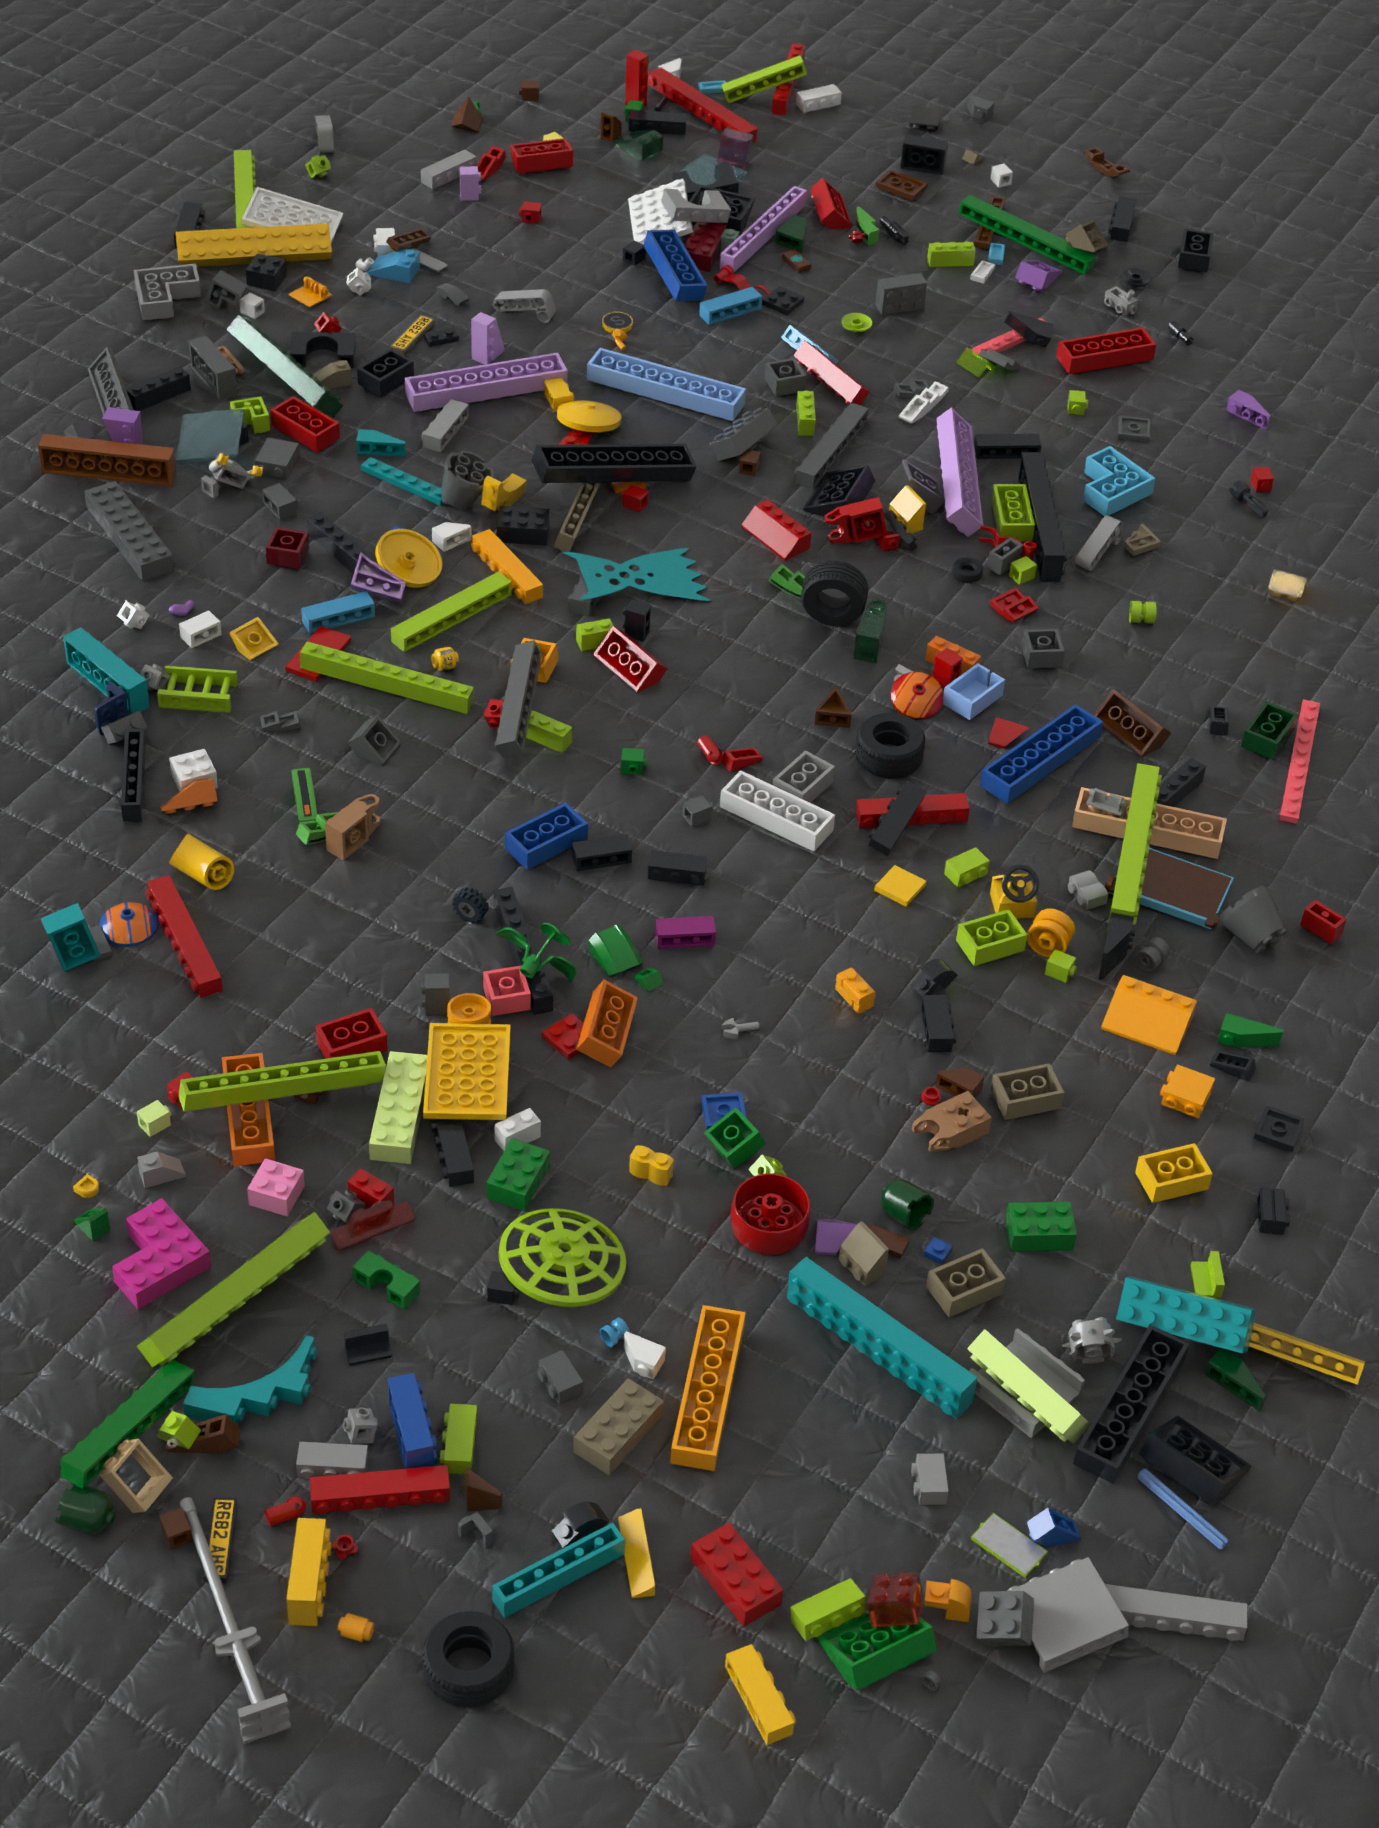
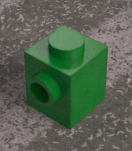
[624,100,643,121]
[621,748,647,775]

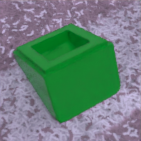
[634,968,663,991]

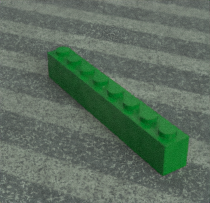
[60,1359,195,1489]

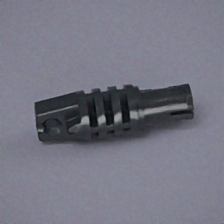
[879,216,909,244]

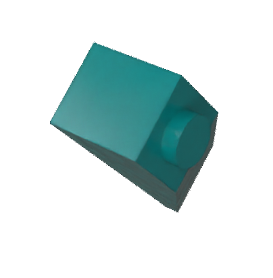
[356,429,406,457]

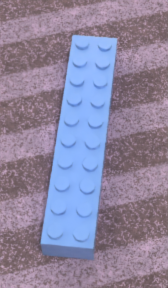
[587,348,746,421]

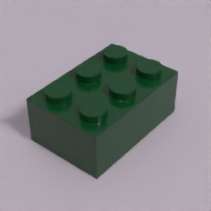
[1241,701,1299,760]

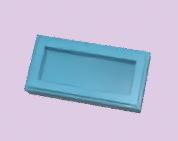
[698,81,726,94]
[988,243,1005,265]

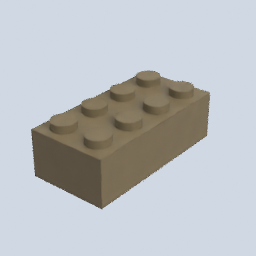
[573,1378,664,1475]

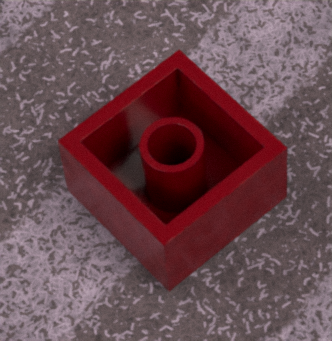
[266,527,309,569]

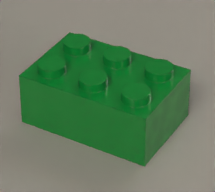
[486,1138,550,1211]
[1005,1202,1077,1252]

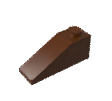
[166,1415,241,1453]

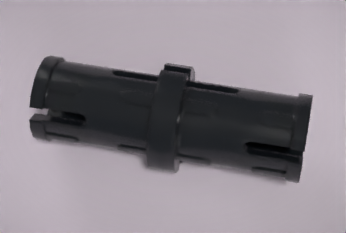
[1168,321,1194,346]

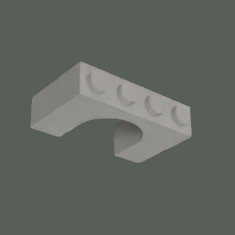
[661,189,731,223]

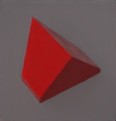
[988,717,1030,749]

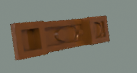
[1084,147,1131,176]

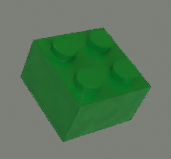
[704,1107,766,1170]

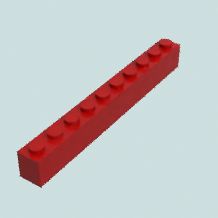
[648,67,758,146]

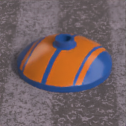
[99,902,158,947]

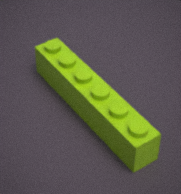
[721,56,807,104]

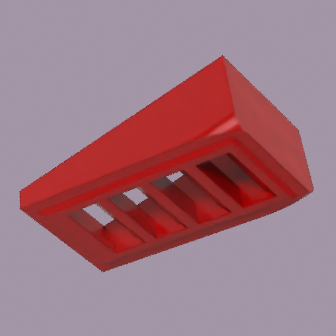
[722,747,763,772]

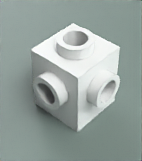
[347,267,371,296]
[117,601,150,630]

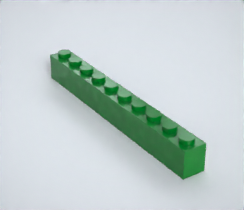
[958,195,1096,275]

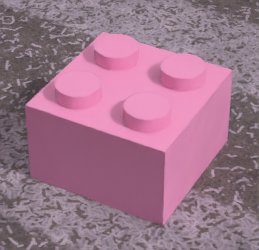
[247,1158,305,1217]

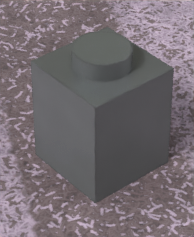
[683,796,713,827]

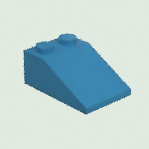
[367,249,420,284]

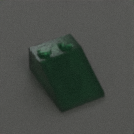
[613,130,663,161]

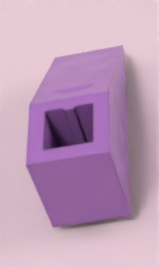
[1226,390,1270,430]

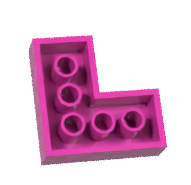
[112,1198,211,1310]

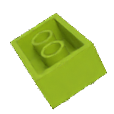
[956,909,1027,966]

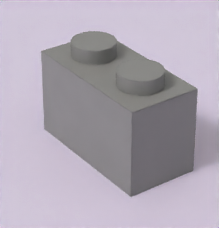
[911,1453,948,1505]

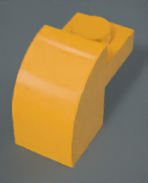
[924,1579,972,1623]

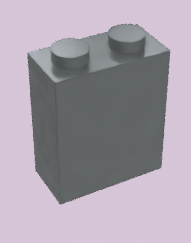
[255,438,300,479]

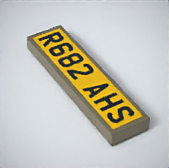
[390,315,435,355]

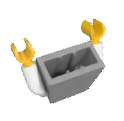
[209,453,263,489]

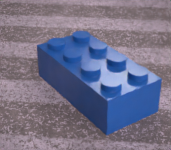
[505,802,588,870]
[388,1373,437,1469]

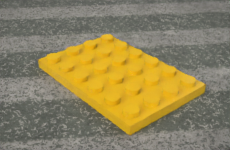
[423,1023,511,1120]

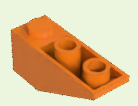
[160,778,218,814]

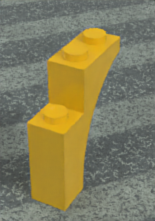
[481,473,526,511]

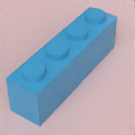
[699,287,762,325]
[301,591,375,634]

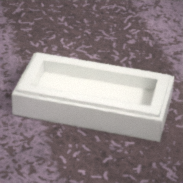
[970,260,995,284]

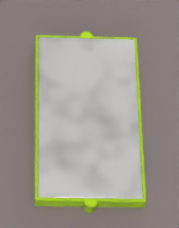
[971,1513,1048,1578]

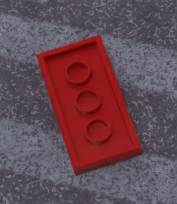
[285,626,351,682]

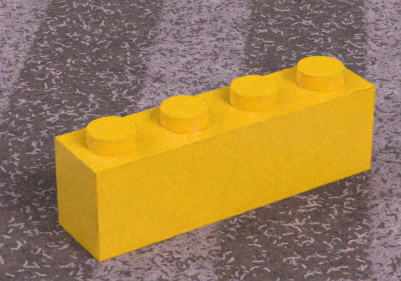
[725,1644,796,1745]

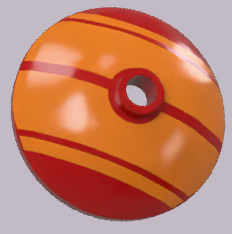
[891,672,944,720]

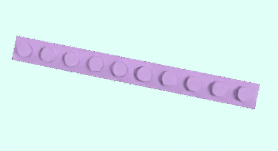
[720,186,807,272]

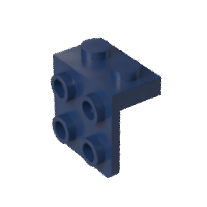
[94,682,128,735]

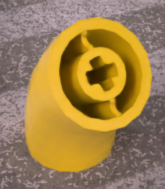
[169,833,234,890]

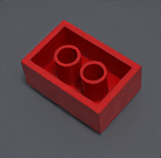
[315,1008,388,1059]

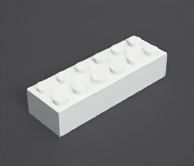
[720,770,835,851]

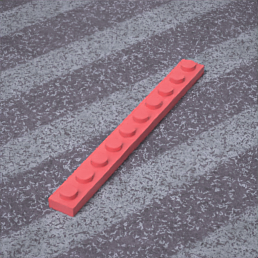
[1279,700,1320,824]

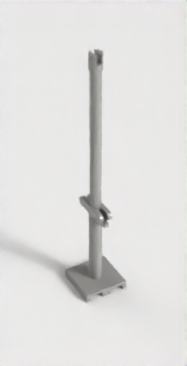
[180,1497,291,1744]

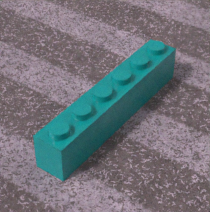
[492,1523,625,1618]

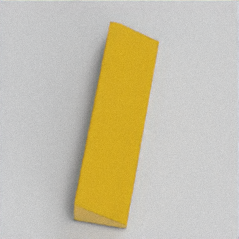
[618,1508,655,1599]

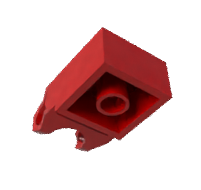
[824,497,888,543]

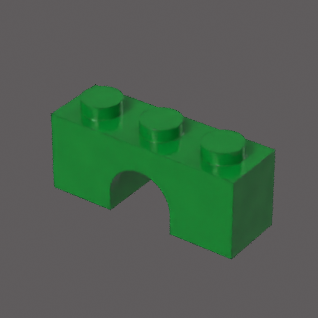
[352,1250,420,1311]

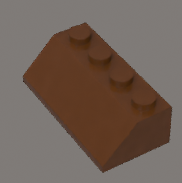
[1093,689,1171,757]

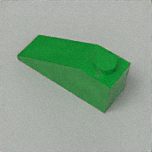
[1218,1013,1284,1048]

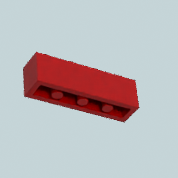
[625,49,649,108]

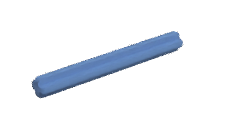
[1138,1468,1229,1550]

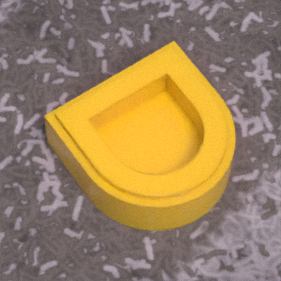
[73,1174,99,1198]

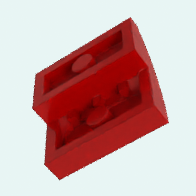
[989,587,1039,622]

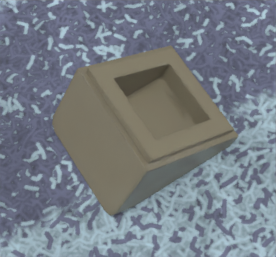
[963,149,984,164]

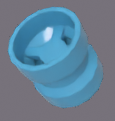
[600,1318,630,1347]

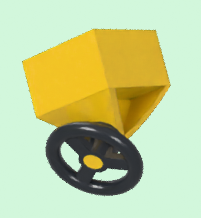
[990,864,1039,919]

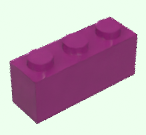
[655,916,716,949]

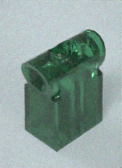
[853,599,887,663]

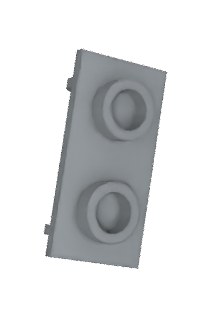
[1086,788,1127,816]

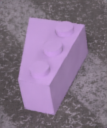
[471,312,505,365]

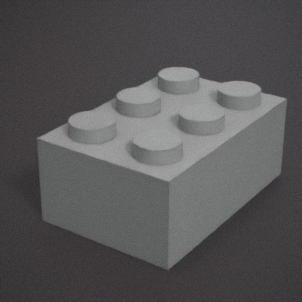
[773,750,835,803]

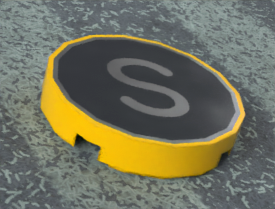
[602,312,633,333]

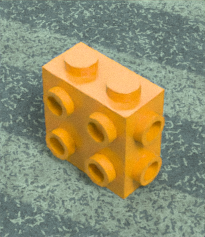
[1160,1064,1215,1118]

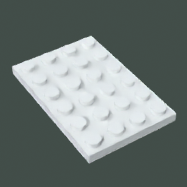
[628,179,693,244]
[241,187,343,244]

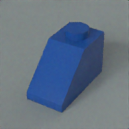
[1027,1508,1081,1547]

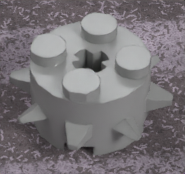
[1062,1317,1122,1364]

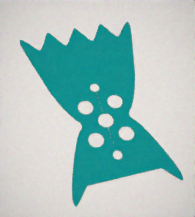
[562,548,711,601]

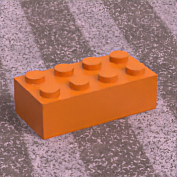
[576,979,638,1068]

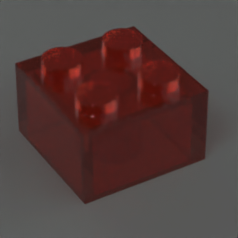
[867,1572,924,1627]

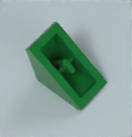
[74,1208,110,1241]

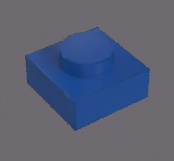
[924,1237,953,1265]

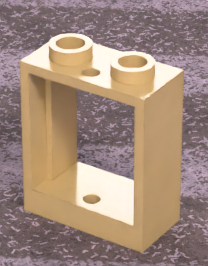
[99,1439,172,1513]

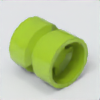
[1129,601,1157,624]

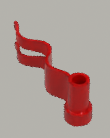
[713,265,771,299]
[978,525,1037,560]

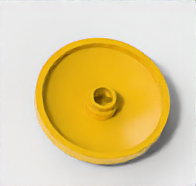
[557,400,621,432]
[375,529,442,588]

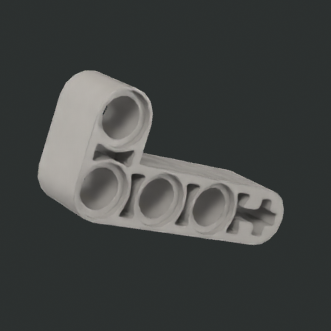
[315,115,334,153]
[492,289,556,323]
[1075,515,1122,571]

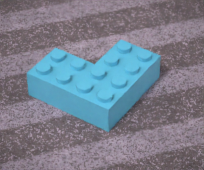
[1083,446,1156,516]

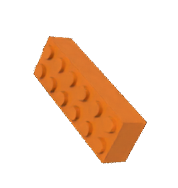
[222,1053,275,1166]

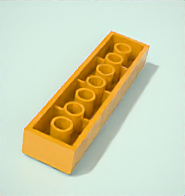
[670,1305,746,1471]

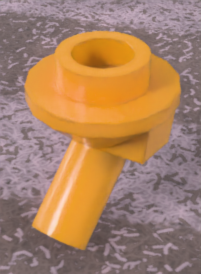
[612,330,627,351]

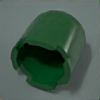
[881,1179,934,1231]
[55,1483,116,1535]

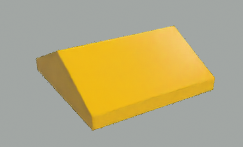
[230,617,279,661]

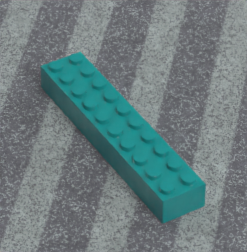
[787,1257,977,1419]

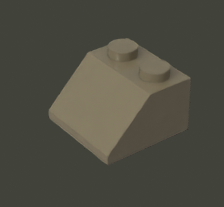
[839,1221,889,1287]

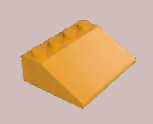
[1101,975,1197,1055]

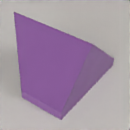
[815,1218,857,1256]

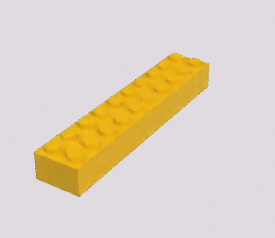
[176,223,332,267]

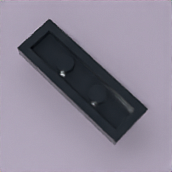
[883,507,918,551]

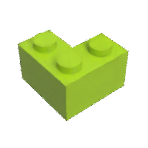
[230,397,270,434]

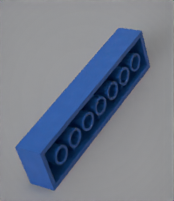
[980,704,1103,804]

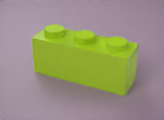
[927,241,976,267]
[796,391,816,436]
[526,710,572,753]
[440,1404,477,1474]
[790,1578,866,1641]

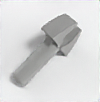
[721,1018,760,1039]

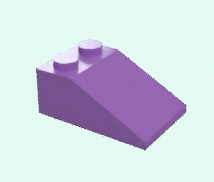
[1015,260,1063,291]

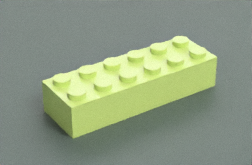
[369,1051,427,1164]
[967,1329,1091,1444]

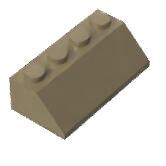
[1066,219,1108,252]

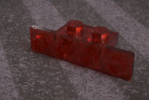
[330,1200,415,1250]

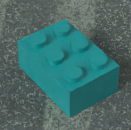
[41,903,101,972]

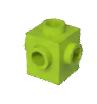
[305,155,331,178]
[749,1154,787,1176]

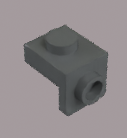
[458,1512,494,1548]

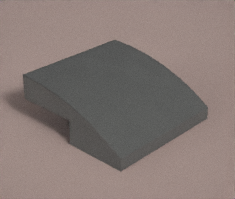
[979,349,1020,370]

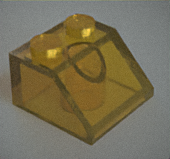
[1268,569,1308,601]

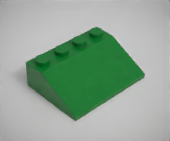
[816,1597,937,1690]

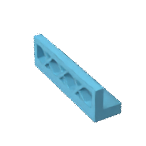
[781,325,839,364]

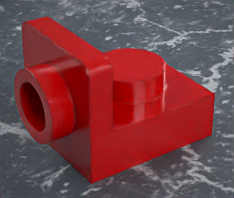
[876,531,900,551]

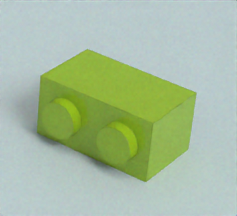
[576,618,613,651]
[944,847,990,887]

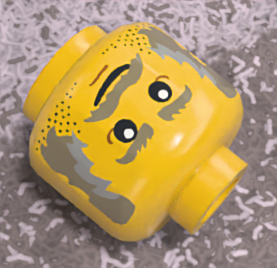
[432,647,459,671]

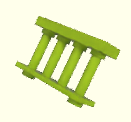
[157,666,238,713]

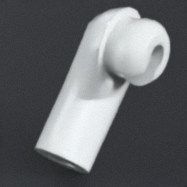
[356,258,374,272]

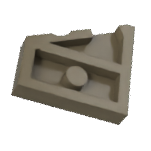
[1124,524,1161,556]

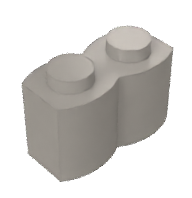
[1068,870,1108,910]

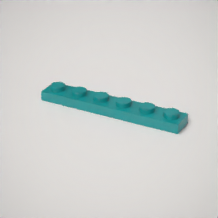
[361,457,444,506]

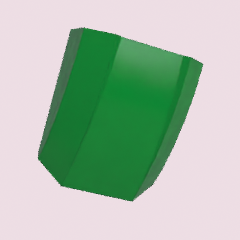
[589,924,642,976]

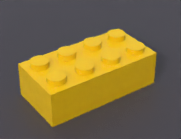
[287,1518,332,1626]

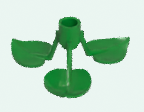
[495,923,577,982]

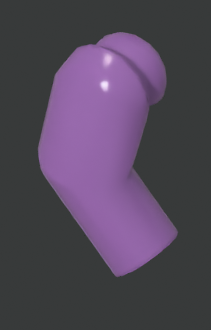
[169,600,195,616]

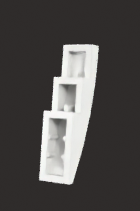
[899,381,949,424]

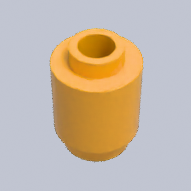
[338,1613,375,1642]

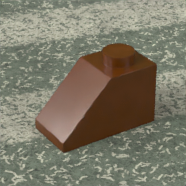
[600,112,622,142]
[935,1067,984,1098]

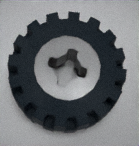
[452,887,489,923]

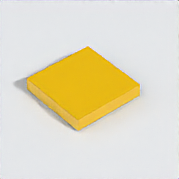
[874,865,927,907]

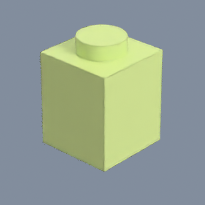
[137,1100,171,1137]

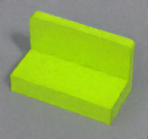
[1190,1251,1225,1298]

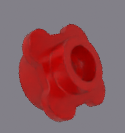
[848,231,866,243]
[332,1535,358,1560]

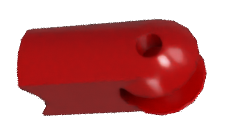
[696,735,723,765]
[264,1496,306,1527]

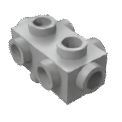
[1104,286,1138,315]

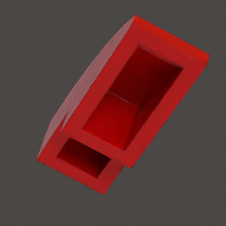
[476,146,507,181]

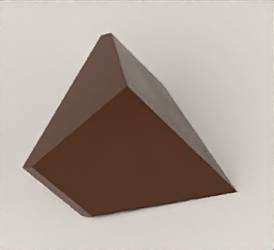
[452,97,482,132]
[815,685,852,728]
[465,1469,503,1511]

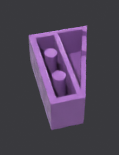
[102,407,144,445]
[351,552,406,604]

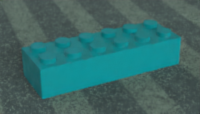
[63,627,149,714]
[1116,1277,1257,1353]

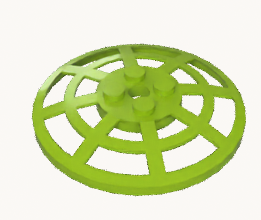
[498,1208,626,1307]

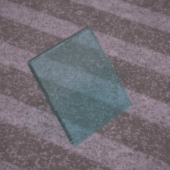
[672,154,746,185]
[175,409,244,463]

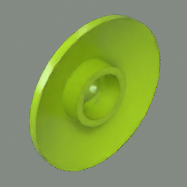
[841,313,872,332]

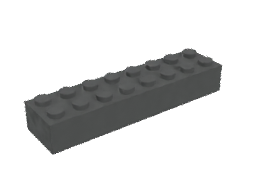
[84,481,174,581]

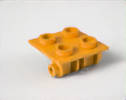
[289,276,332,308]

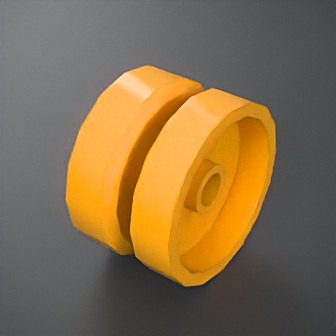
[1027,909,1076,958]
[447,993,491,1024]

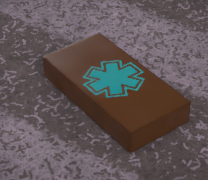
[782,249,811,273]

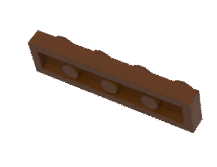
[386,228,431,251]

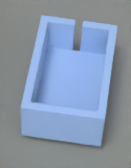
[943,663,1005,720]

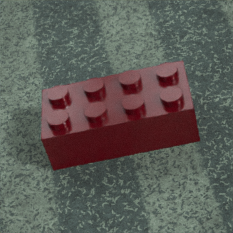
[685,222,726,272]

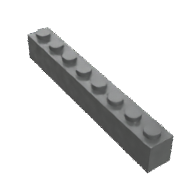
[794,403,868,489]
[495,640,542,758]

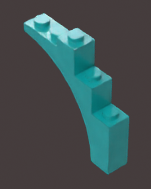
[183,1336,318,1425]

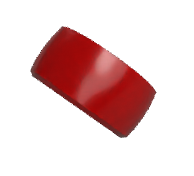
[731,1174,811,1255]

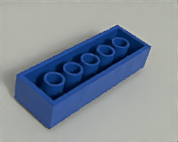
[643,230,708,301]

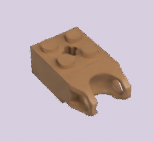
[325,794,380,861]
[912,1091,992,1152]

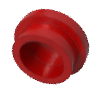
[921,1087,942,1106]

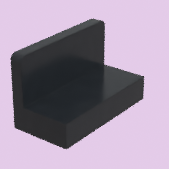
[343,1323,392,1366]

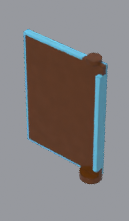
[1105,848,1234,929]

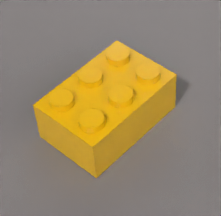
[1135,1143,1213,1203]

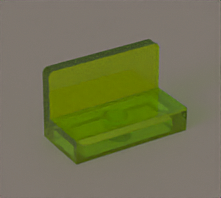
[957,347,995,377]

